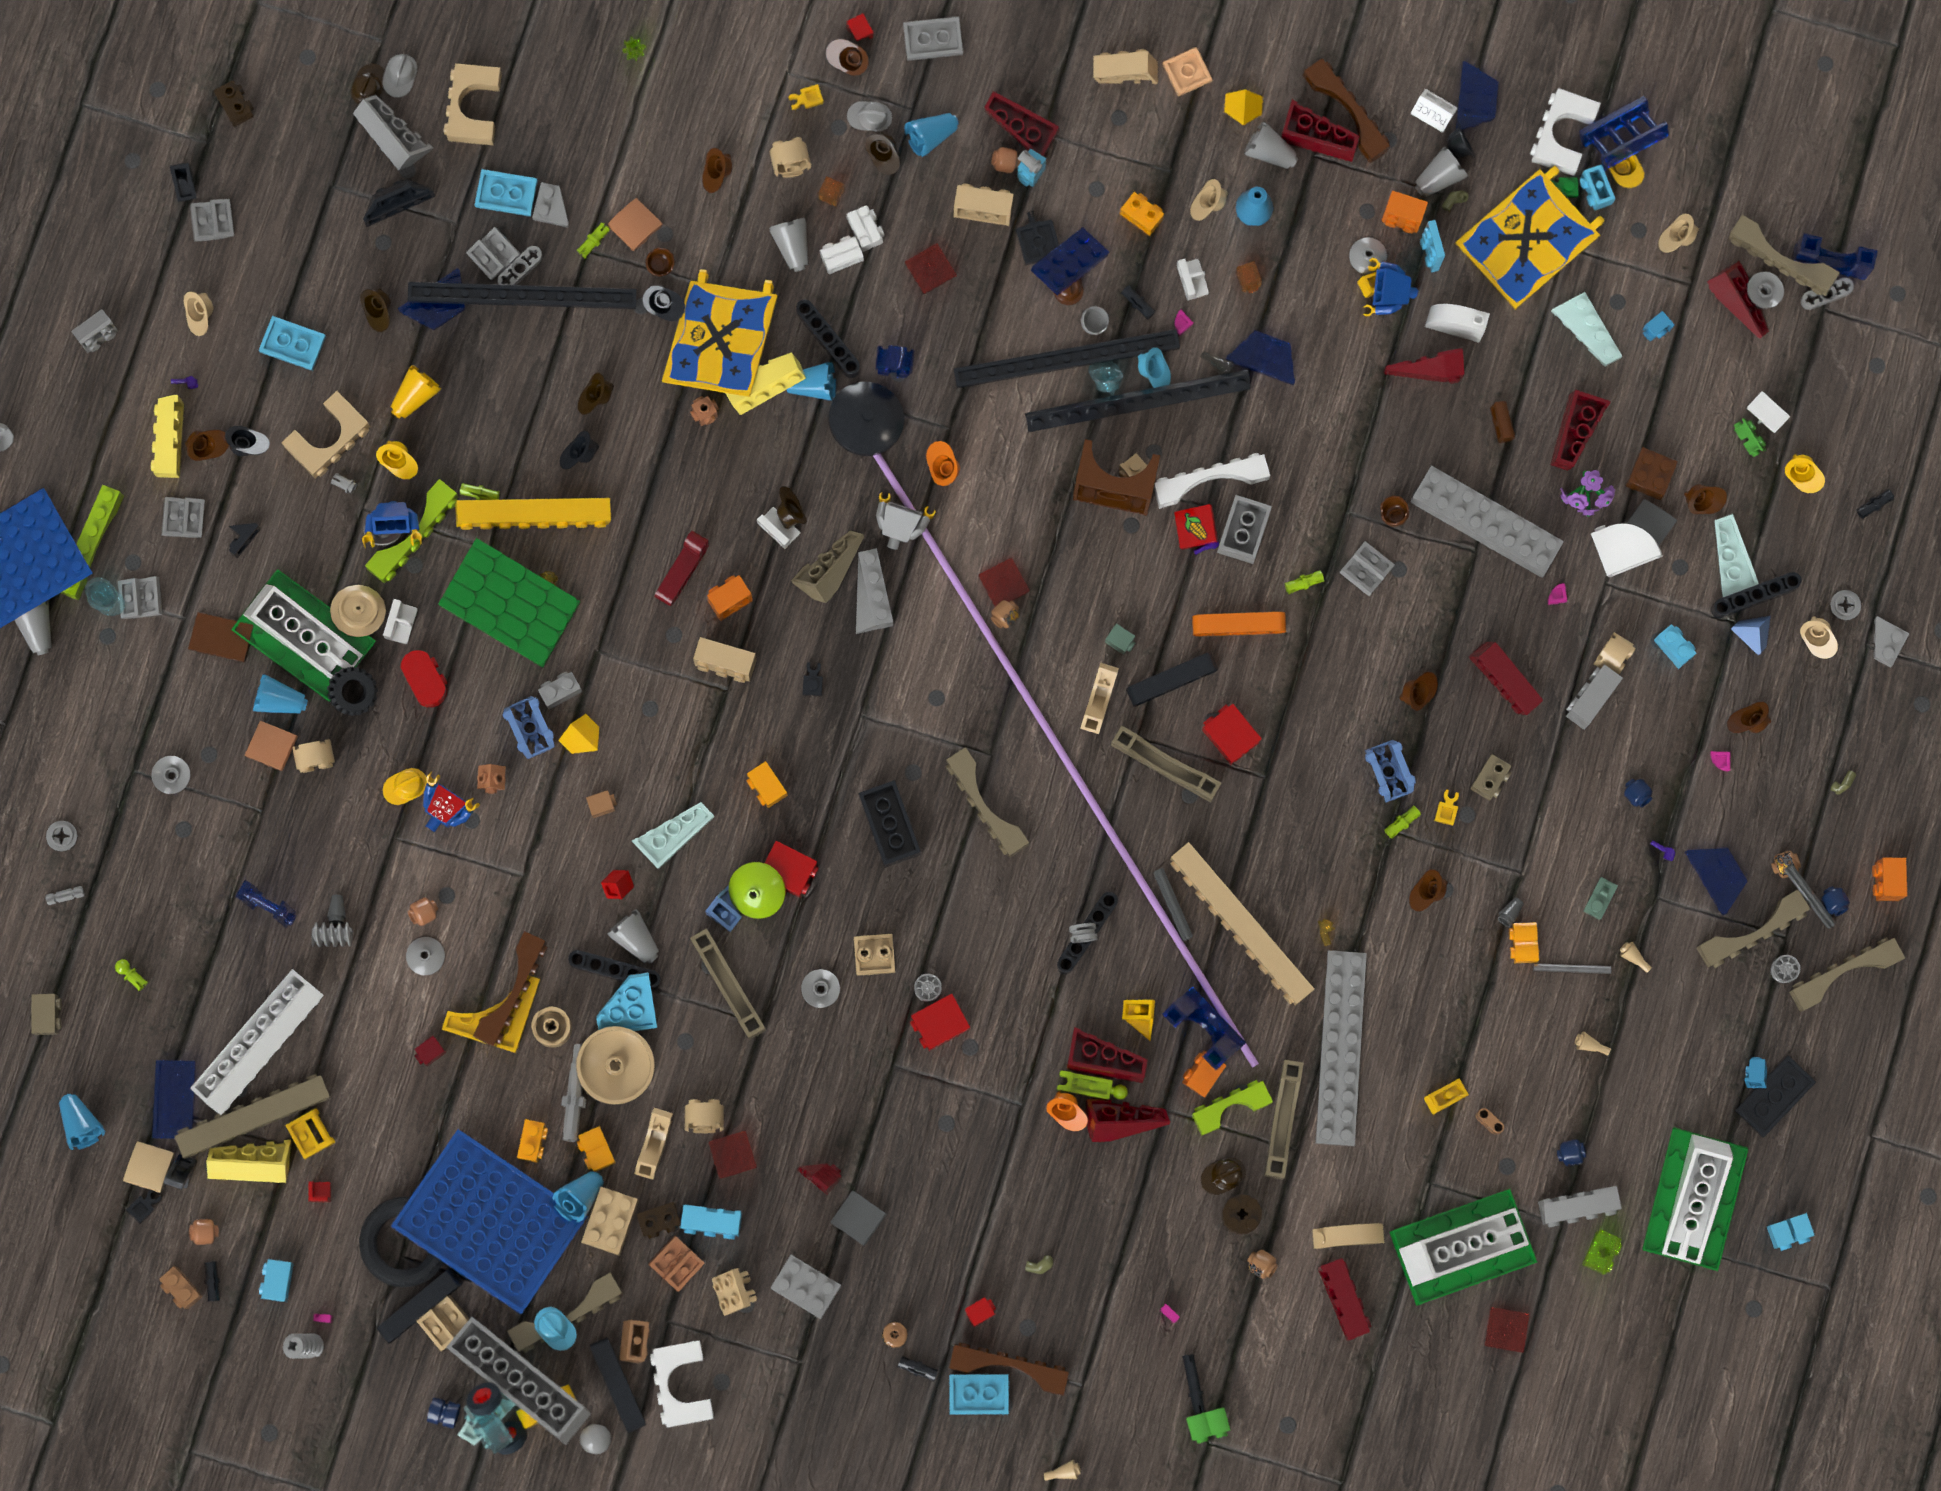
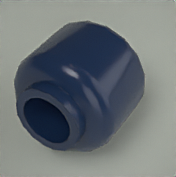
[1624,779,1653,807]
[1821,886,1850,916]
[1557,1139,1587,1167]

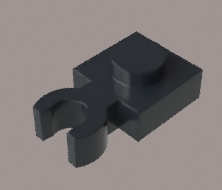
[802,662,823,697]
[126,1190,162,1224]

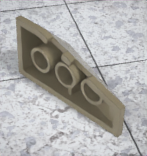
[791,531,864,603]

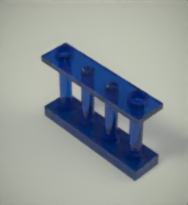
[1579,96,1669,171]
[235,880,296,929]

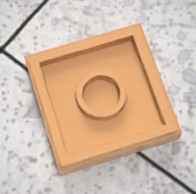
[1162,47,1212,97]

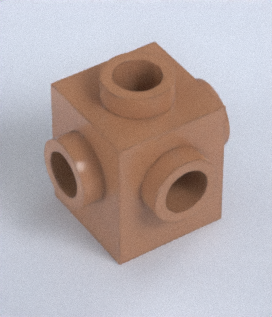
[690,396,719,426]
[477,764,506,794]

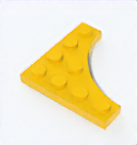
[442,976,540,1053]

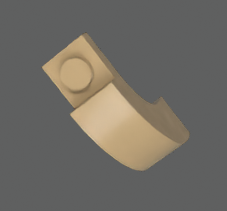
[1080,663,1119,734]
[635,1108,673,1180]
[1312,1223,1384,1249]

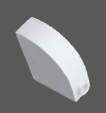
[1425,304,1490,343]
[1591,524,1663,578]

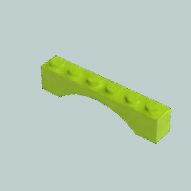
[365,479,458,584]
[61,485,124,600]

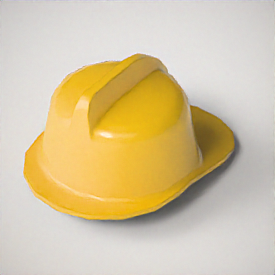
[1607,147,1644,188]
[376,441,418,479]
[1785,454,1825,493]
[383,768,427,805]

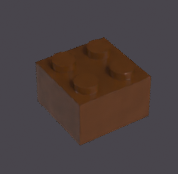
[1625,447,1678,500]

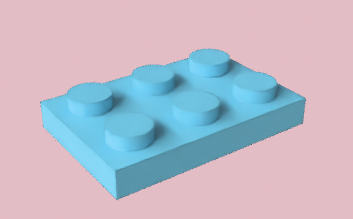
[475,169,538,217]
[1420,220,1445,272]
[258,316,326,371]
[949,1374,1009,1415]

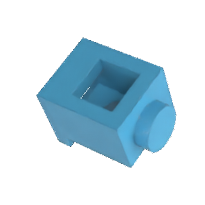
[1642,311,1674,341]
[1745,1057,1767,1088]

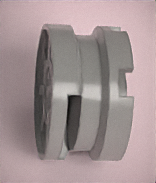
[1069,923,1098,943]
[1771,955,1800,983]
[914,974,942,1002]

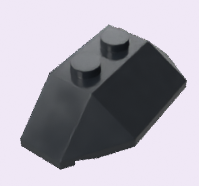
[363,179,436,227]

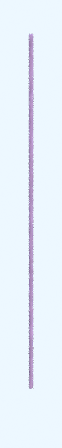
[874,454,1259,1068]

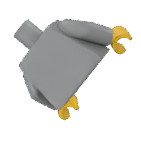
[876,492,936,550]

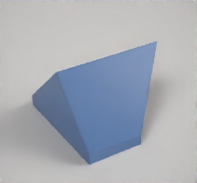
[1731,616,1770,655]
[705,885,742,932]

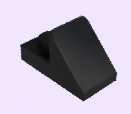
[170,162,197,202]
[229,523,261,558]
[164,1154,197,1190]

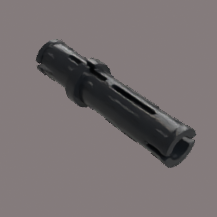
[1182,1354,1206,1414]

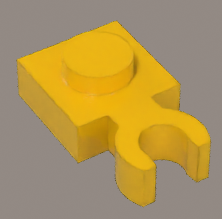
[788,84,824,110]
[1434,790,1459,826]

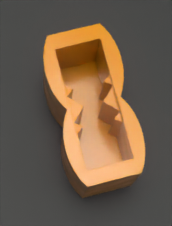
[1509,922,1539,963]
[576,1126,616,1172]

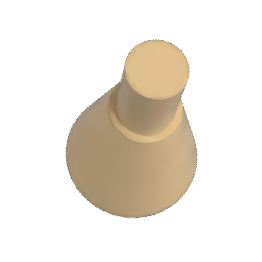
[1620,942,1652,973]
[1575,1031,1611,1055]
[1044,1460,1081,1481]

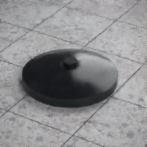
[828,382,904,456]

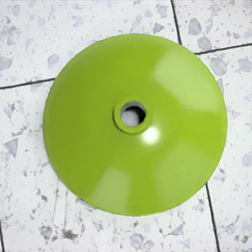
[729,862,786,919]

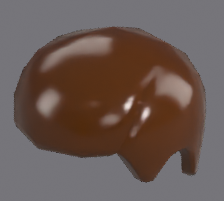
[645,248,675,277]
[1380,495,1409,527]

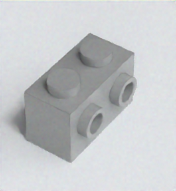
[538,672,582,710]

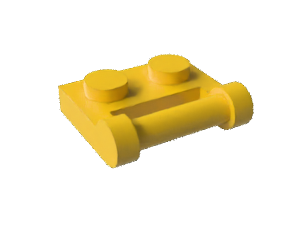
[285,1108,335,1160]

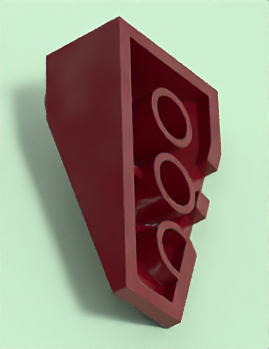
[1707,261,1769,339]
[1384,348,1465,384]
[1086,1099,1170,1142]
[797,1164,842,1195]

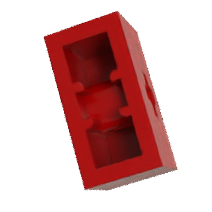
[964,1297,996,1327]

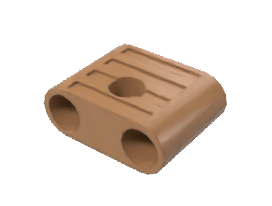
[1475,1108,1504,1135]

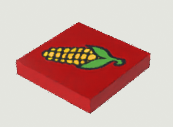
[1174,504,1218,550]

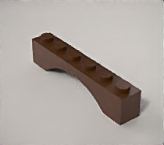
[1303,58,1390,164]
[473,931,548,1048]
[949,1342,1069,1396]

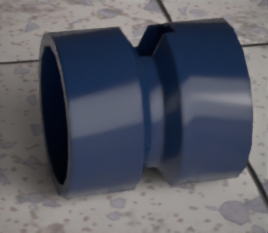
[427,1397,461,1429]

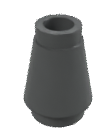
[327,895,346,924]
[1498,898,1524,927]

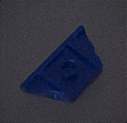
[1456,61,1498,129]
[398,268,465,330]
[1225,330,1295,386]
[1685,848,1748,916]

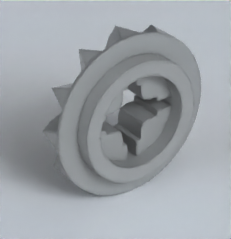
[1830,590,1861,621]
[46,821,78,852]

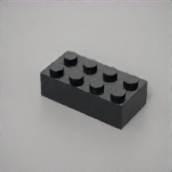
[858,780,921,868]

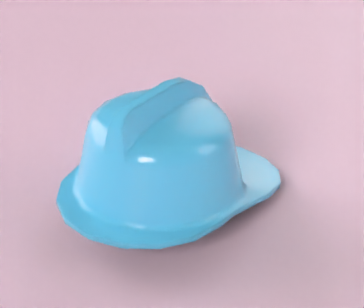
[1138,348,1171,388]
[534,1307,577,1351]

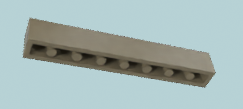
[174,1074,331,1159]

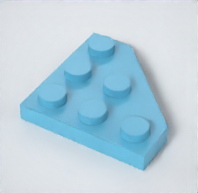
[597,973,657,1031]

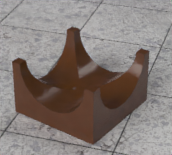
[1073,439,1160,516]

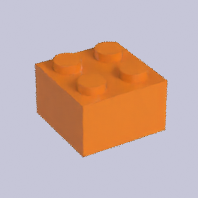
[1381,190,1428,233]
[707,575,753,621]
[1872,858,1907,901]

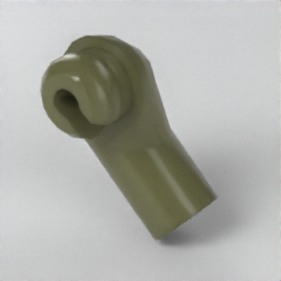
[1441,191,1469,211]
[1830,771,1856,794]
[1025,1255,1053,1274]

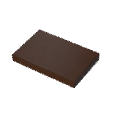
[188,612,253,663]

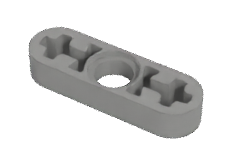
[498,246,542,285]
[1801,278,1854,310]

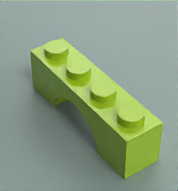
[1192,1080,1273,1136]

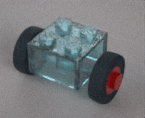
[463,1382,527,1455]

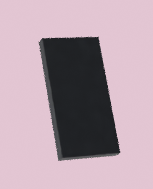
[1735,1055,1816,1138]

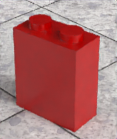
[1202,704,1262,765]
[765,841,819,898]
[910,994,970,1051]

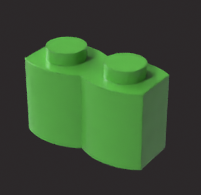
[1186,1407,1230,1444]

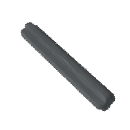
[1785,865,1836,929]
[1153,868,1193,941]

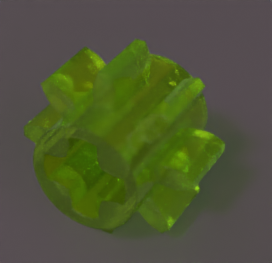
[622,36,646,61]

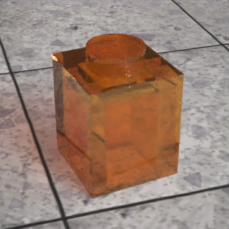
[819,176,844,206]
[1235,261,1262,293]

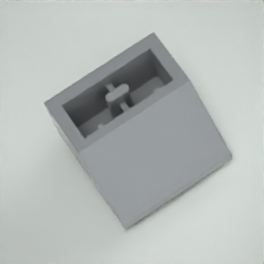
[71,309,118,353]

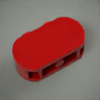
[400,650,448,708]

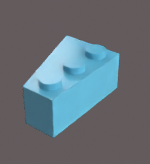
[680,1205,743,1240]

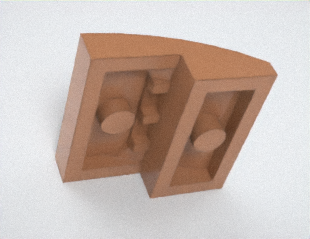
[607,198,662,251]
[245,721,298,771]
[648,1235,705,1292]

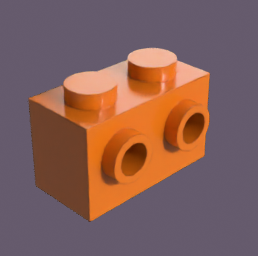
[1182,1050,1227,1097]

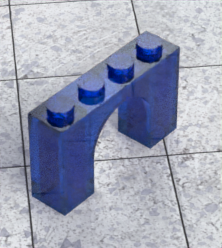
[1792,233,1878,280]
[1162,987,1246,1070]

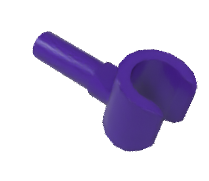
[171,376,198,389]
[1194,538,1219,555]
[1651,840,1675,861]

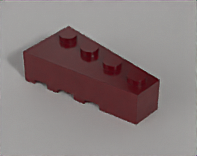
[984,91,1060,157]
[1281,99,1359,162]
[1550,390,1611,471]
[1468,642,1543,715]
[1067,1027,1148,1083]
[1317,1258,1372,1341]

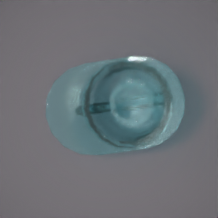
[1088,361,1124,396]
[85,577,125,616]

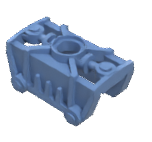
[502,696,554,759]
[1365,740,1416,803]

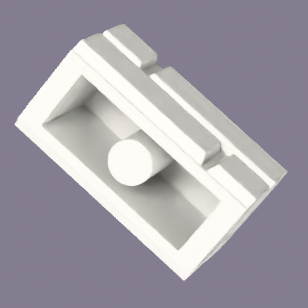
[847,206,885,252]
[820,236,864,274]

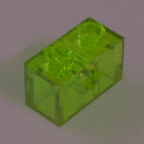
[1582,1229,1622,1275]

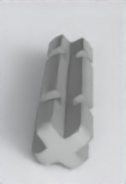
[46,886,84,905]

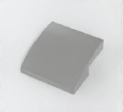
[190,199,234,242]
[466,227,521,280]
[161,497,205,538]
[1340,541,1395,596]
[118,576,162,619]

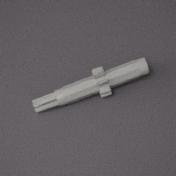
[561,1044,586,1142]

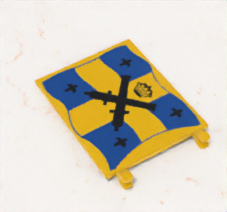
[1455,166,1604,309]
[662,269,778,397]

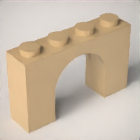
[444,63,502,145]
[281,391,370,478]

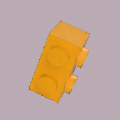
[1120,192,1164,236]
[746,761,788,808]
[517,1119,548,1163]

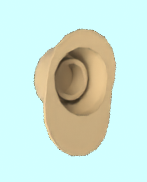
[1190,179,1228,220]
[1658,214,1699,253]
[184,291,213,336]
[1800,616,1838,659]

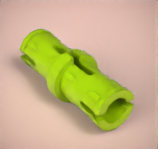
[577,222,610,258]
[460,483,500,500]
[1284,570,1324,594]
[1384,805,1421,839]

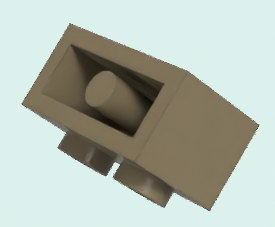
[1470,754,1512,801]
[31,994,62,1035]

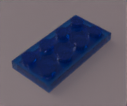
[1031,227,1109,296]
[152,1060,196,1139]

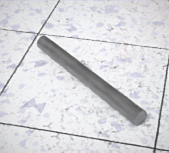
[1533,963,1611,974]

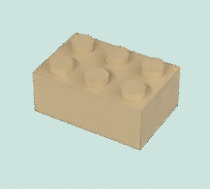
[954,184,1014,226]
[693,637,757,683]
[581,1187,639,1256]

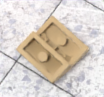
[123,1141,174,1193]
[417,1295,469,1352]

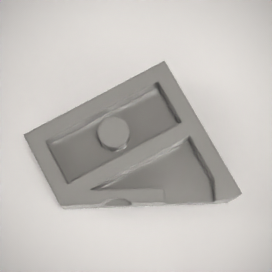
[532,182,569,228]
[1874,616,1909,668]

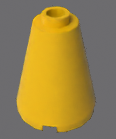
[390,365,441,419]

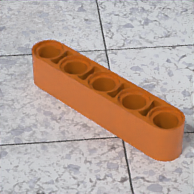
[1192,612,1286,636]

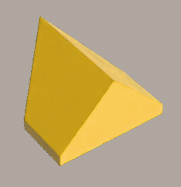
[1224,90,1263,126]
[559,714,599,754]
[1122,1000,1155,1041]

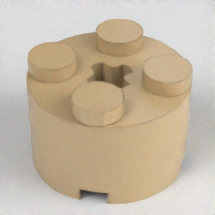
[770,137,811,178]
[1594,632,1636,675]
[292,739,335,773]
[531,1007,572,1048]
[685,1099,724,1133]

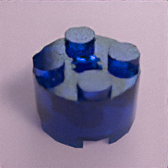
[875,345,915,378]

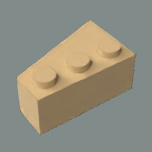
[1094,49,1158,84]

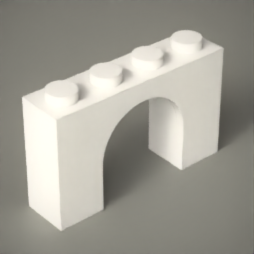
[1530,88,1600,176]
[650,1341,714,1428]

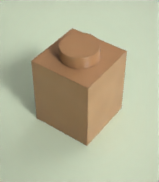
[586,790,617,818]

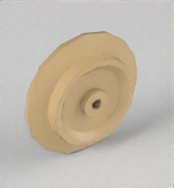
[330,585,386,637]

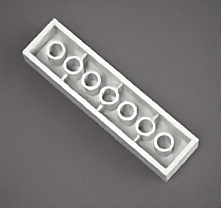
[190,969,324,1115]

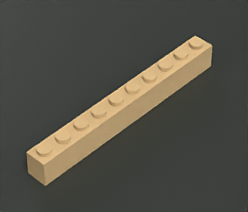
[1170,842,1314,1006]

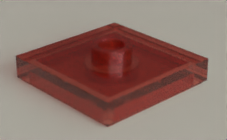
[905,243,956,295]
[978,558,1030,607]
[708,1130,757,1179]
[1484,1307,1530,1353]

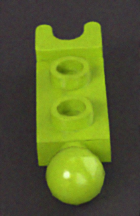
[1057,1070,1128,1100]

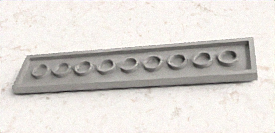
[1315,950,1367,1146]

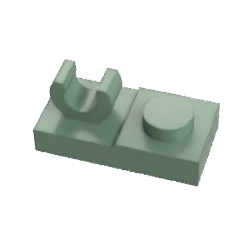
[1583,877,1618,920]

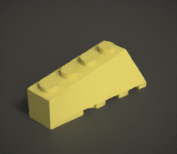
[726,352,806,415]
[151,395,184,478]
[207,1139,291,1183]

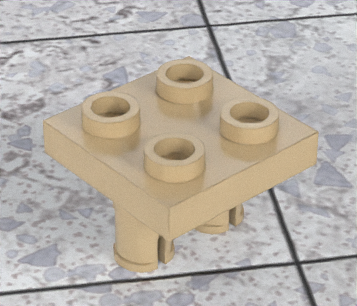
[854,934,895,976]
[712,1268,757,1316]

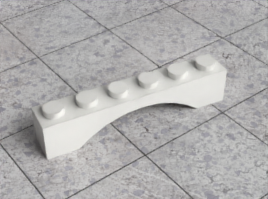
[1153,453,1270,509]

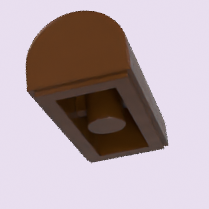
[1490,401,1515,443]

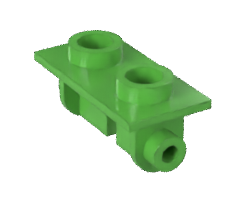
[1734,418,1766,457]

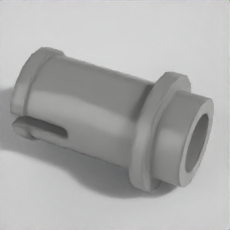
[1018,150,1042,174]
[331,473,357,494]

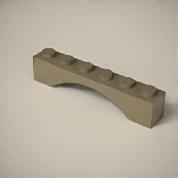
[1729,215,1840,297]
[1111,725,1222,803]
[945,747,1029,858]
[1696,890,1810,968]
[690,928,766,1040]
[1789,937,1905,1012]
[1264,1060,1304,1180]
[507,1273,623,1353]

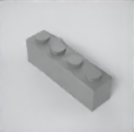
[353,95,433,170]
[856,548,893,634]
[1538,1186,1622,1227]

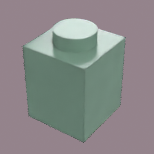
[1105,624,1136,655]

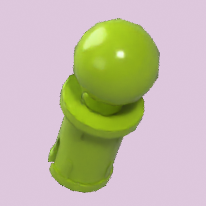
[115,959,148,991]

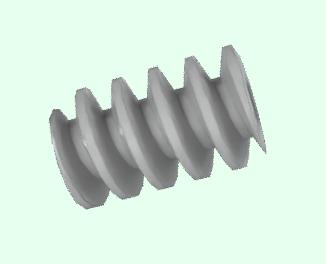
[311,922,353,947]
[283,1334,324,1359]

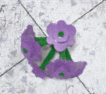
[1560,470,1615,517]

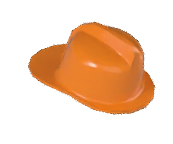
[926,441,960,486]
[1046,1091,1088,1131]

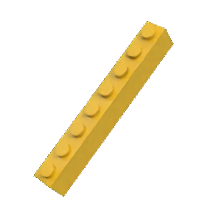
[455,498,611,530]

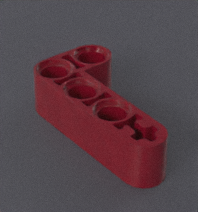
[654,531,709,607]

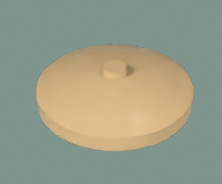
[576,1026,654,1105]

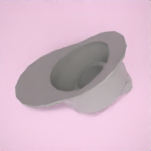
[382,54,417,97]
[847,101,892,132]

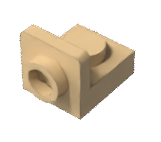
[1119,453,1147,477]

